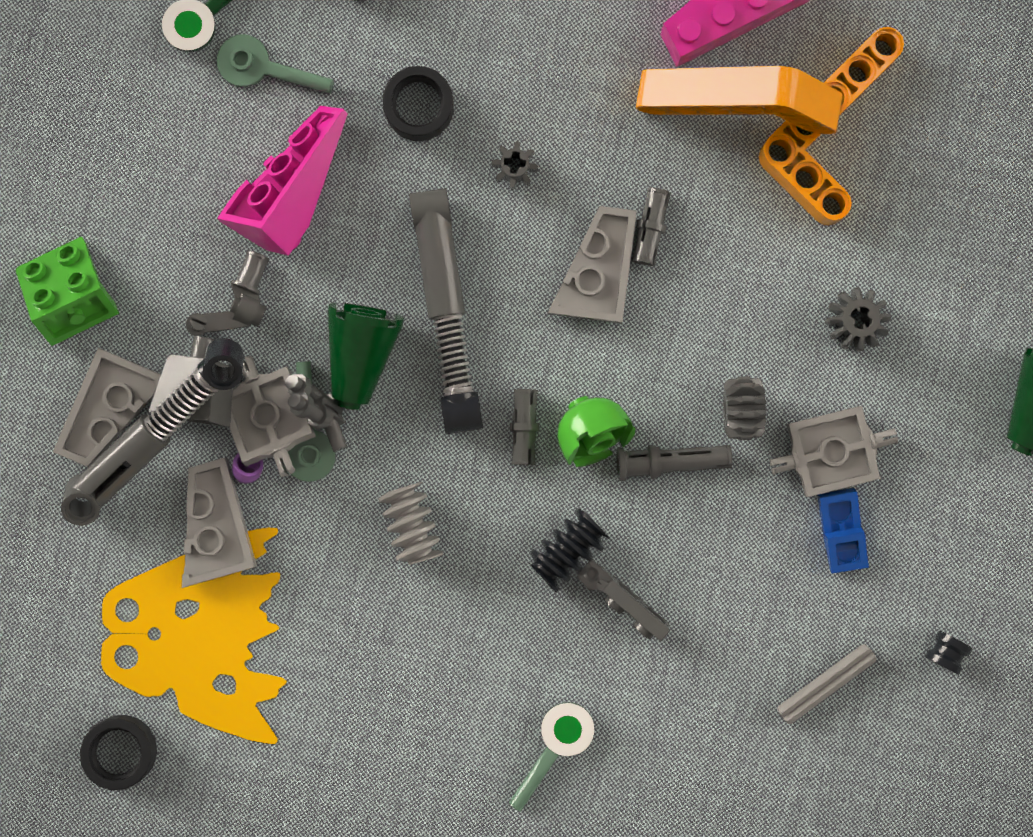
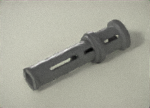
[616,445,732,481]

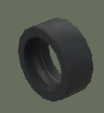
[382,66,454,141]
[80,715,157,791]

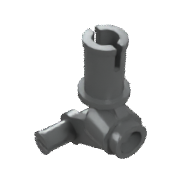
[186,250,270,336]

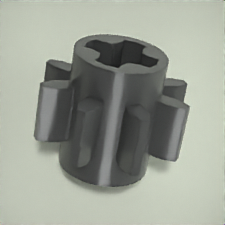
[491,141,538,190]

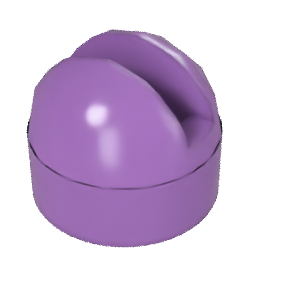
[232,453,263,484]

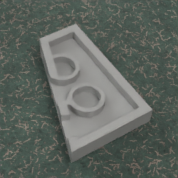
[547,206,637,324]
[53,348,161,467]
[182,458,257,588]

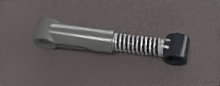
[409,188,483,435]
[61,338,244,526]

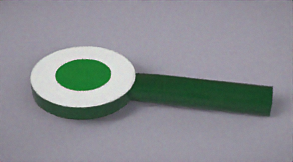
[162,0,233,52]

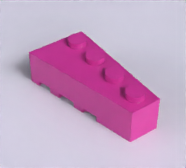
[660,0,810,67]

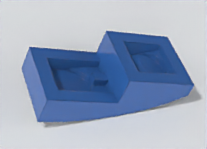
[817,488,869,574]

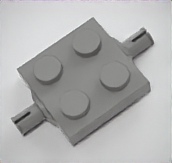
[229,356,316,477]
[769,406,898,497]

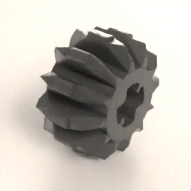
[825,287,891,352]
[722,376,766,440]

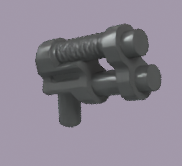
[285,374,348,452]

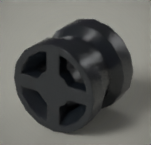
[925,630,973,675]

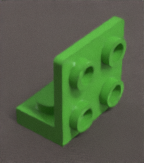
[16,237,119,346]

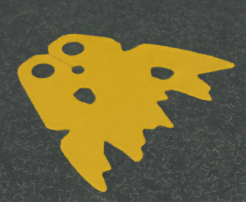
[101,527,287,744]

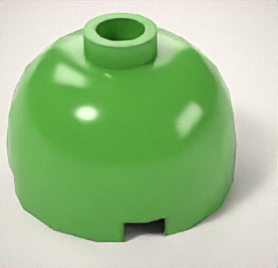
[558,396,636,467]

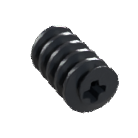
[529,508,612,592]

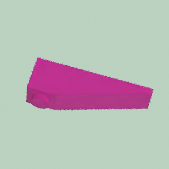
[217,106,348,256]

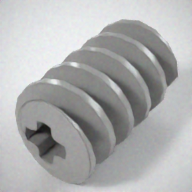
[378,482,444,565]

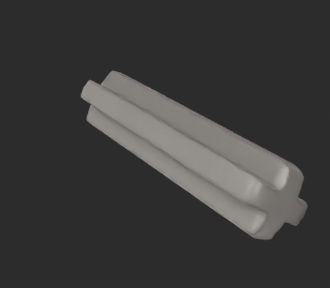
[777,644,877,724]

